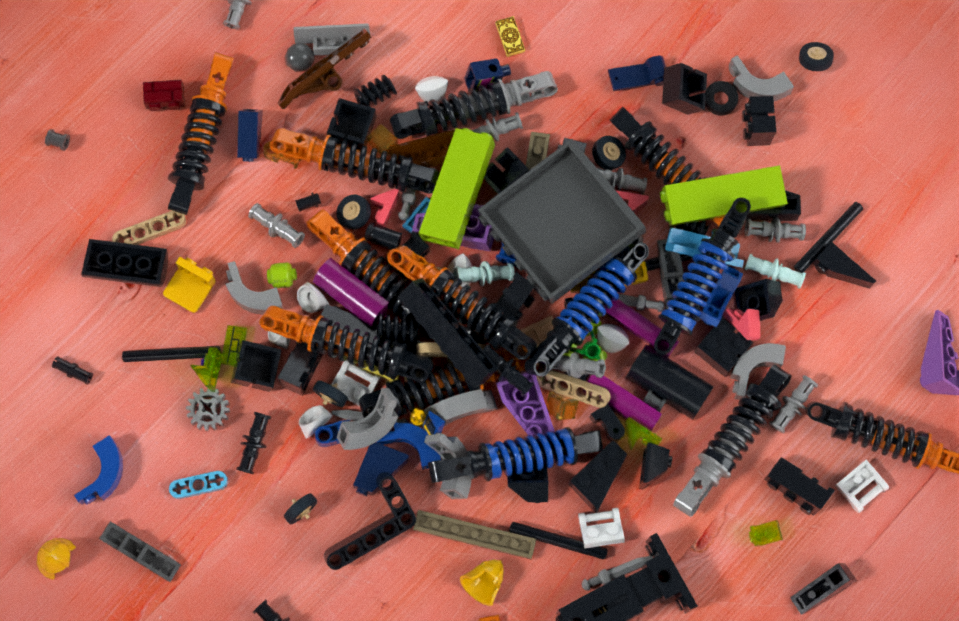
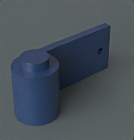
[608,55,666,91]

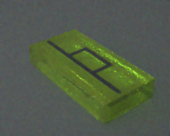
[220,325,248,366]

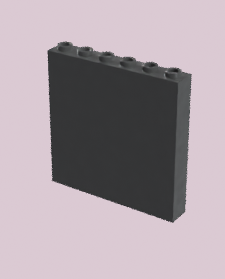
[478,139,646,304]

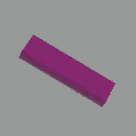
[313,258,389,327]
[605,299,680,358]
[583,375,662,435]

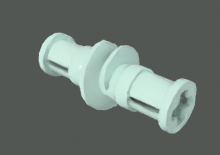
[744,254,806,289]
[453,261,515,286]

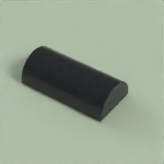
[81,239,168,287]
[626,344,714,420]

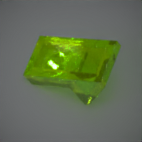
[190,347,223,392]
[625,417,662,450]

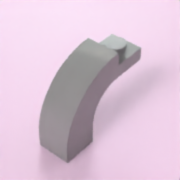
[729,55,794,101]
[226,261,283,315]
[730,343,786,400]
[336,388,398,450]
[423,389,497,426]
[424,433,472,499]

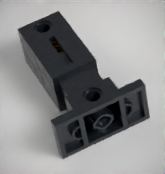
[555,533,698,621]

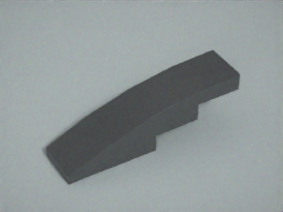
[657,239,684,312]
[99,521,181,582]

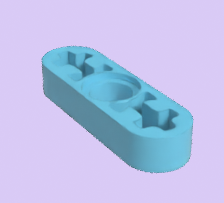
[169,471,228,499]

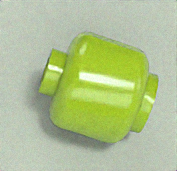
[267,262,297,289]

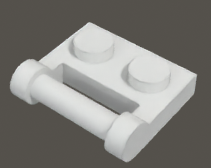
[331,359,381,407]
[835,460,889,513]
[578,508,625,548]

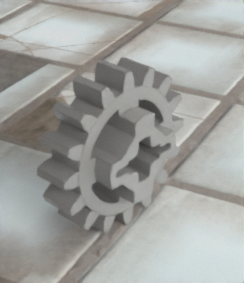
[186,387,230,431]

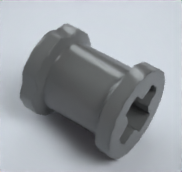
[45,129,70,151]
[643,390,667,412]

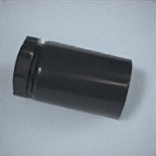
[365,222,402,250]

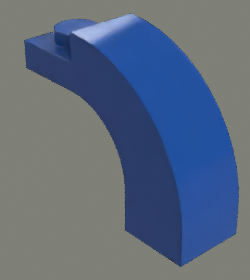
[699,265,743,327]
[377,423,441,470]
[74,435,123,505]

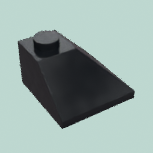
[735,279,783,321]
[639,443,672,490]
[507,460,548,503]

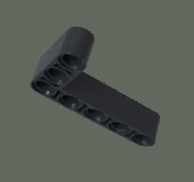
[324,472,416,570]

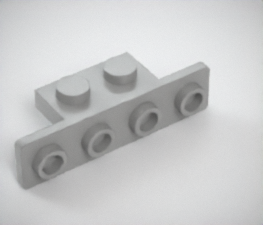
[293,23,370,56]

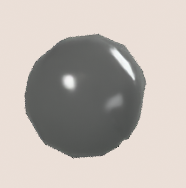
[285,43,314,72]

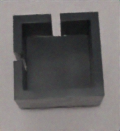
[662,63,707,115]
[742,96,776,146]
[327,98,377,150]
[484,147,530,194]
[695,318,753,377]
[231,340,282,392]

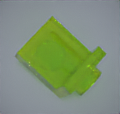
[749,520,783,546]

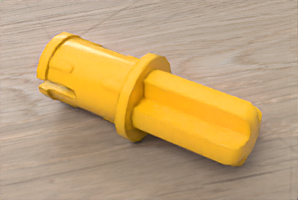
[410,408,426,427]

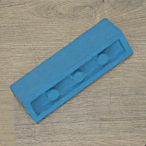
[665,227,744,268]

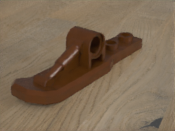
[278,28,372,109]

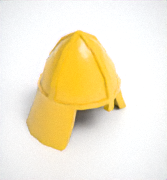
[37,538,76,580]
[460,559,504,606]

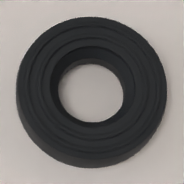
[705,81,738,116]

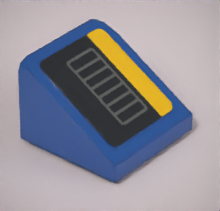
[423,411,446,435]

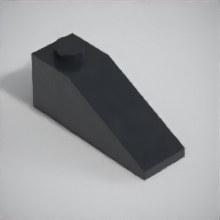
[813,242,876,289]
[790,563,857,615]

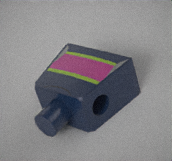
[464,58,511,91]

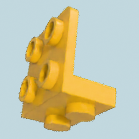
[163,257,216,313]

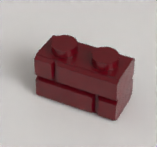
[143,80,185,111]

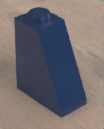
[237,109,263,162]
[353,442,409,497]

